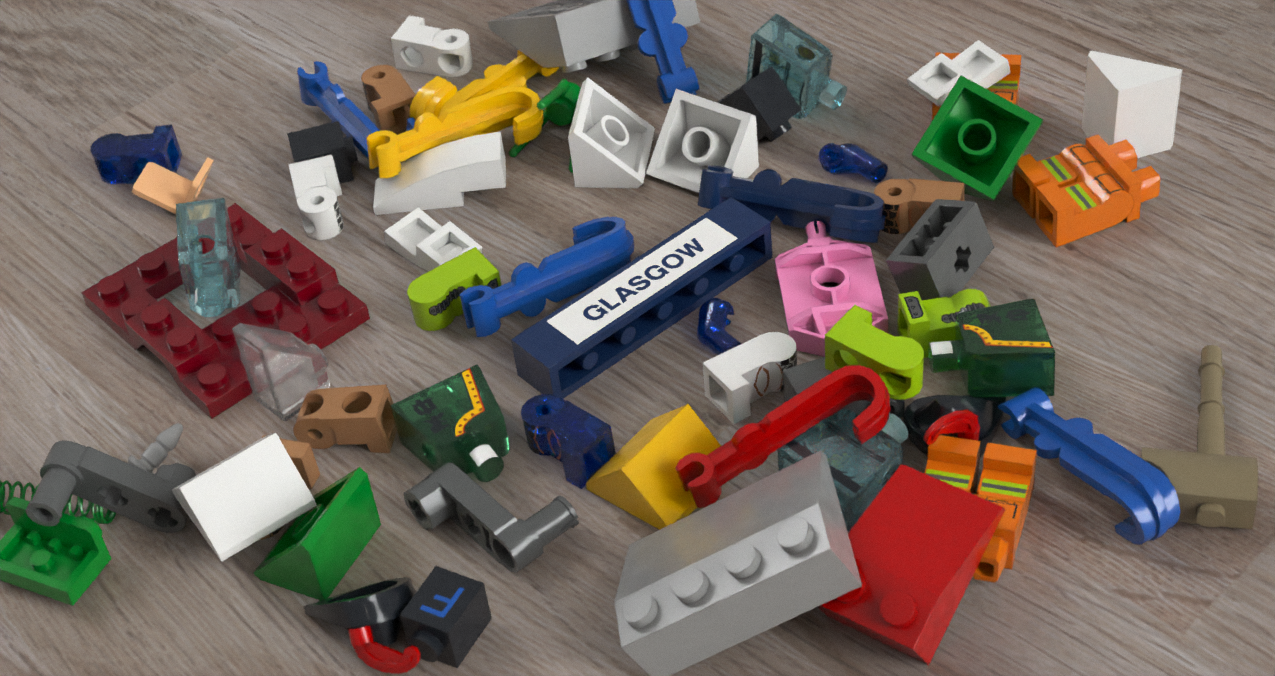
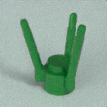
[509,79,581,173]

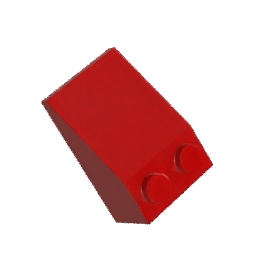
[818,464,1005,665]

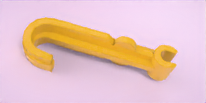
[409,50,559,120]
[366,86,543,178]

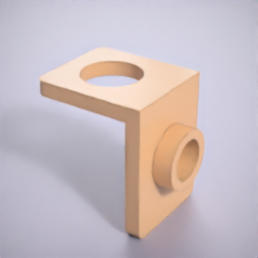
[132,157,214,219]

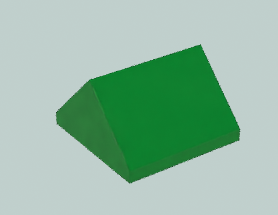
[912,75,1043,202]
[253,467,381,600]

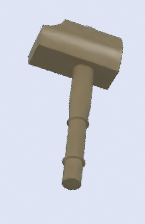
[1140,345,1258,530]

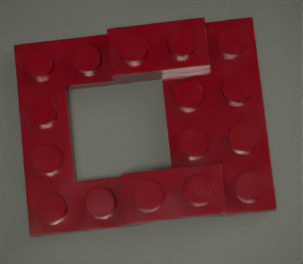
[81,203,370,419]

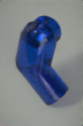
[818,143,888,183]
[697,298,742,355]

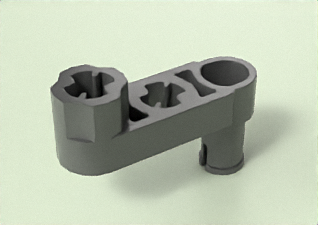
[26,440,196,533]
[404,462,579,573]

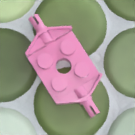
[775,221,888,357]

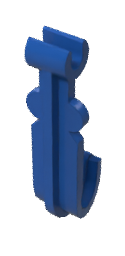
[626,0,700,104]
[297,61,416,169]
[460,217,635,337]
[998,387,1180,544]

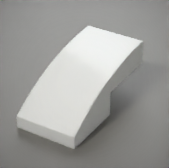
[907,40,1011,106]
[384,208,482,271]

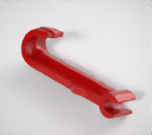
[676,365,890,508]

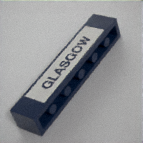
[511,197,773,404]

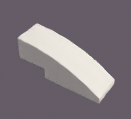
[373,131,506,215]

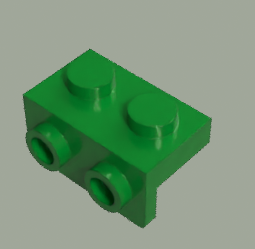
[0,497,112,606]

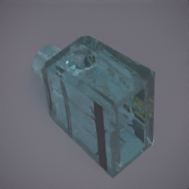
[746,13,847,119]
[176,198,240,317]
[777,409,908,532]

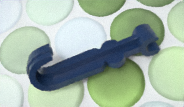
[698,165,886,243]

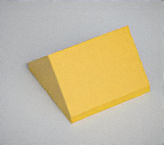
[586,404,721,530]

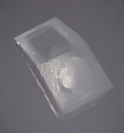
[232,323,331,422]

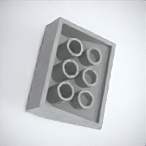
[488,0,700,73]
[614,450,862,676]

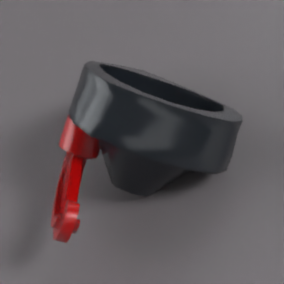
[903,394,1007,457]
[304,577,420,674]

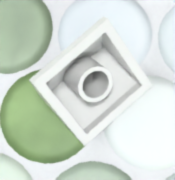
[1082,50,1182,158]
[568,78,655,188]
[646,89,759,193]
[172,433,317,562]

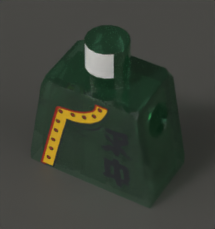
[928,299,1055,397]
[391,364,510,482]

